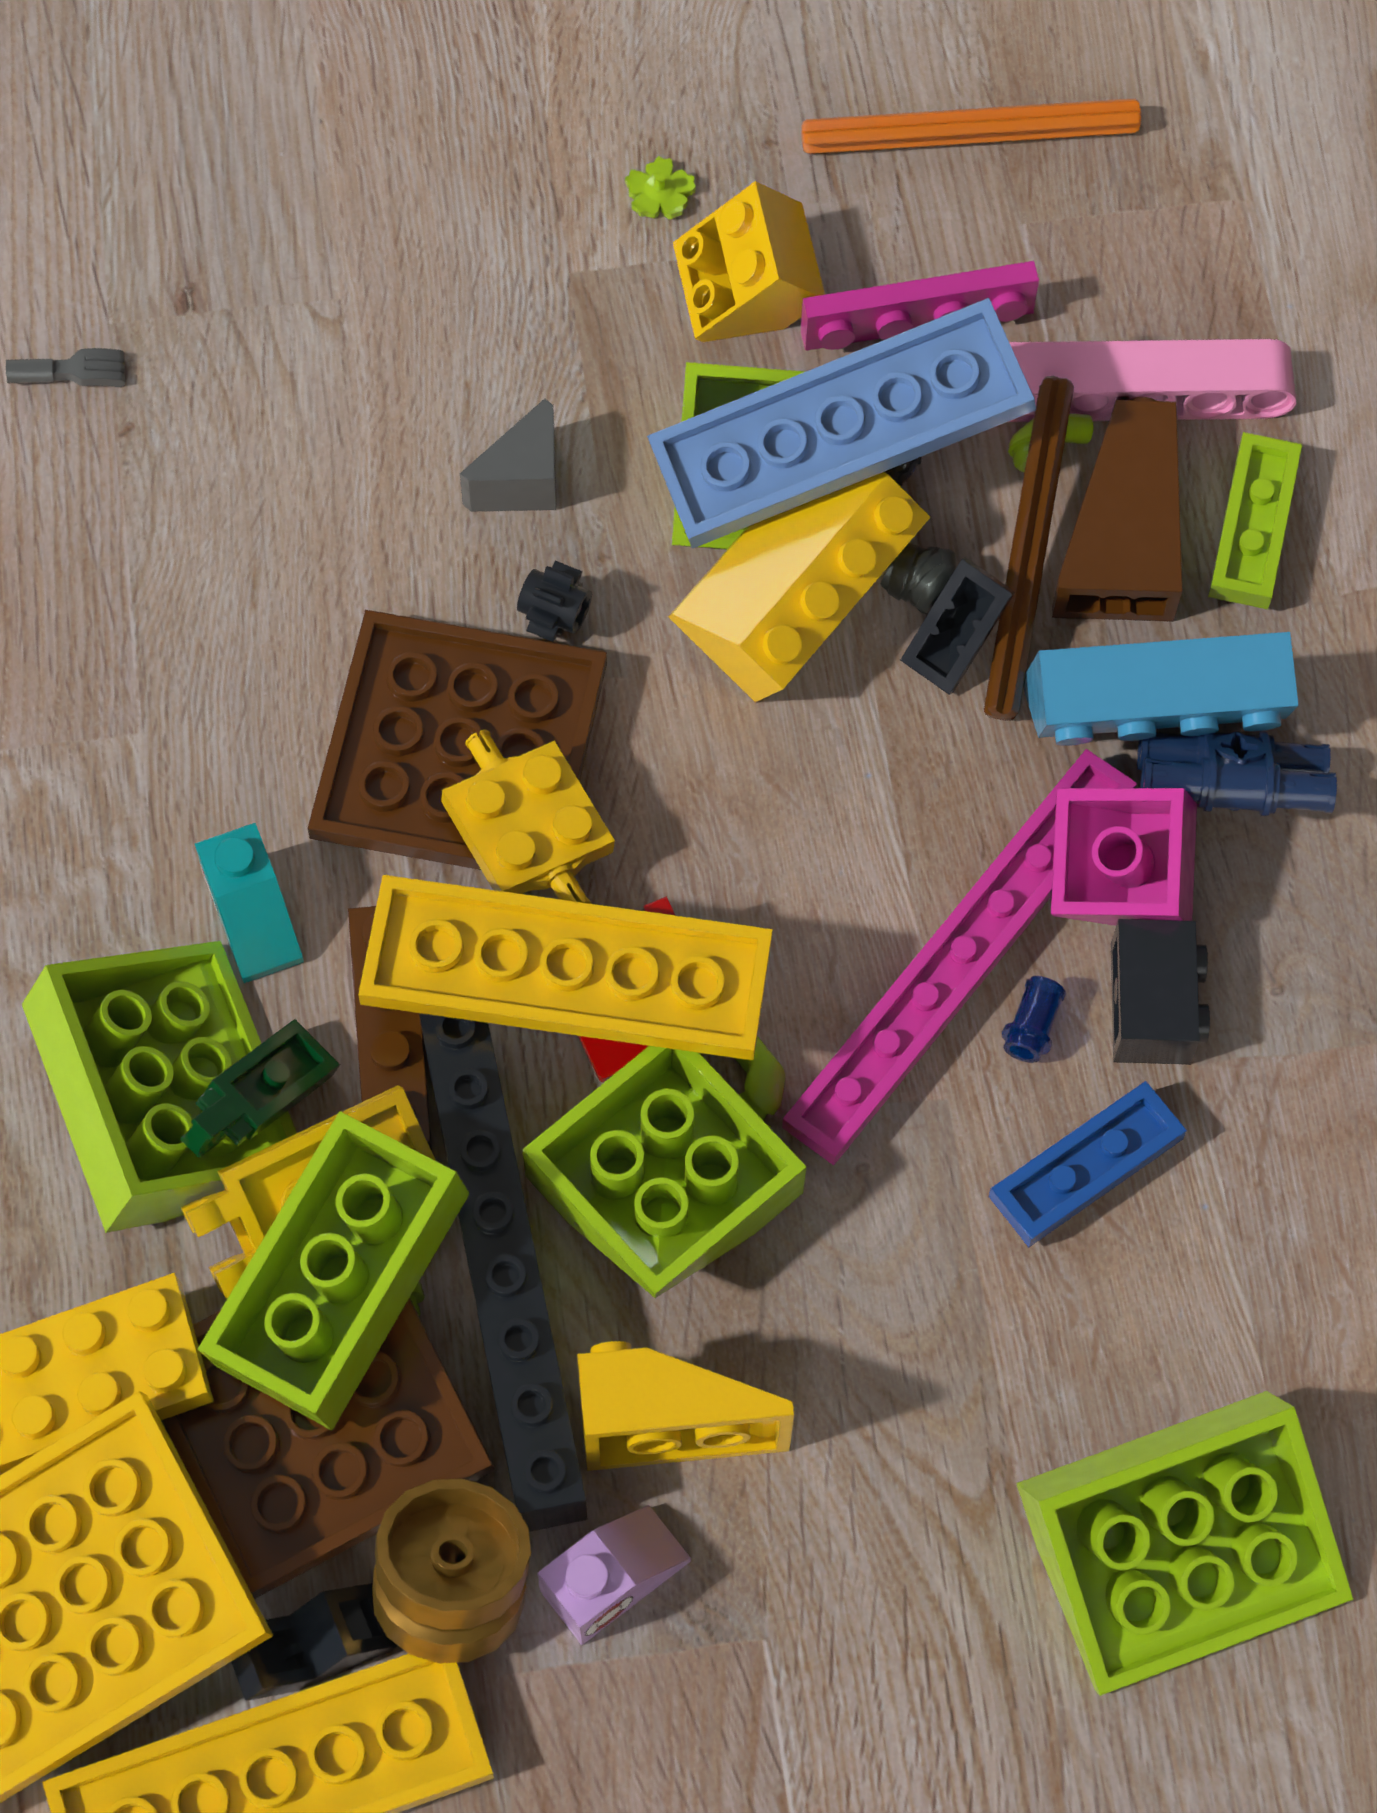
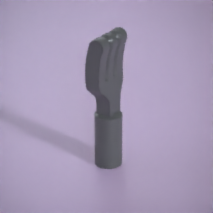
[6,348,125,387]

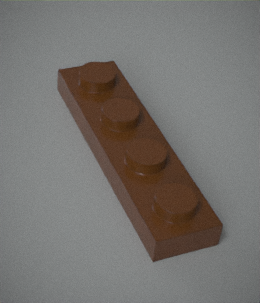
[348,906,432,1151]

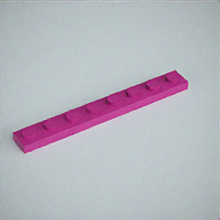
[782,749,1137,1166]

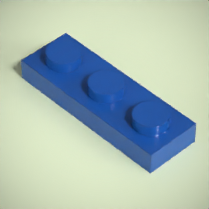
[988,1081,1187,1248]

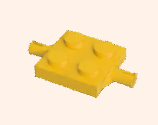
[441,730,615,904]

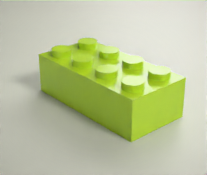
[198,1111,470,1430]

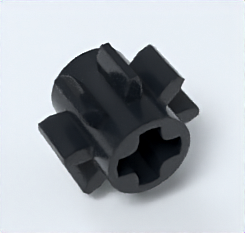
[517,560,592,642]

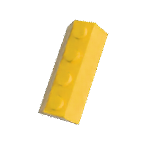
[668,472,931,703]

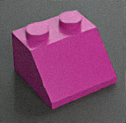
[1051,788,1197,926]

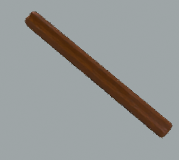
[984,376,1074,721]

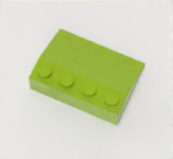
[22,941,297,1233]
[1016,1391,1354,1696]

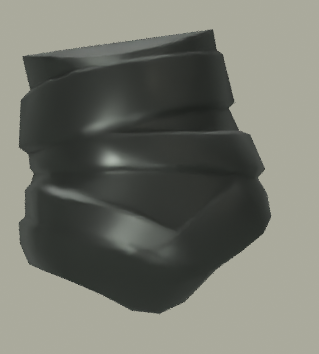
[880,543,957,615]

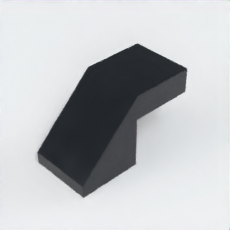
[231,1583,397,1701]

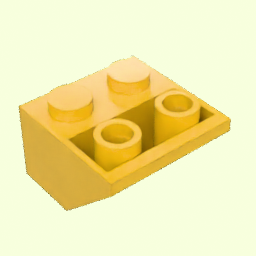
[673,181,825,342]

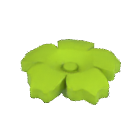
[625,156,696,219]

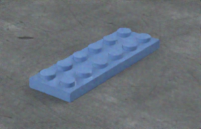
[647,298,1036,549]

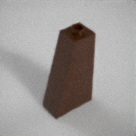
[1052,397,1182,622]

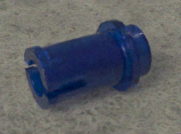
[1001,976,1066,1063]

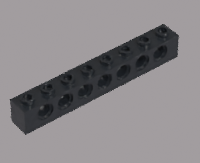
[419,1013,588,1532]

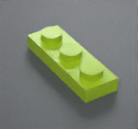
[1208,432,1302,610]

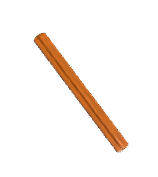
[801,98,1141,154]

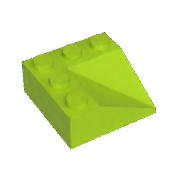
[522,1046,807,1298]

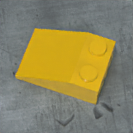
[577,1341,794,1471]

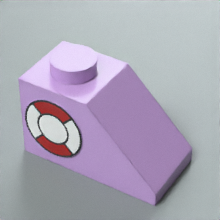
[538,1505,691,1645]

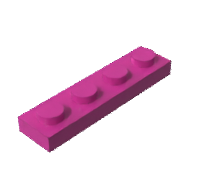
[800,261,1039,351]

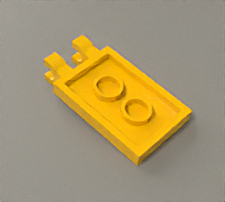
[181,1085,436,1298]

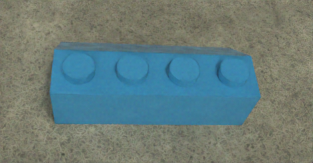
[1023,632,1299,746]

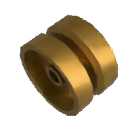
[373,1479,531,1663]

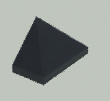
[900,557,1016,695]

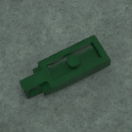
[180,1019,341,1158]

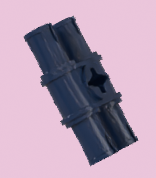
[1137,731,1337,816]

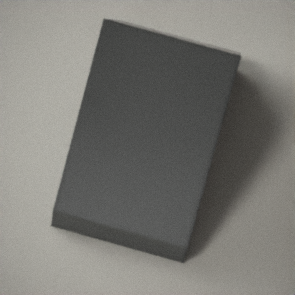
[460,398,556,512]

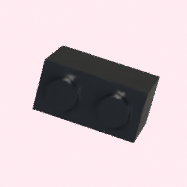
[1111,919,1210,1065]

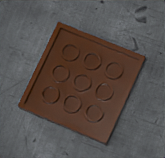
[307,609,607,870]
[163,1297,496,1599]

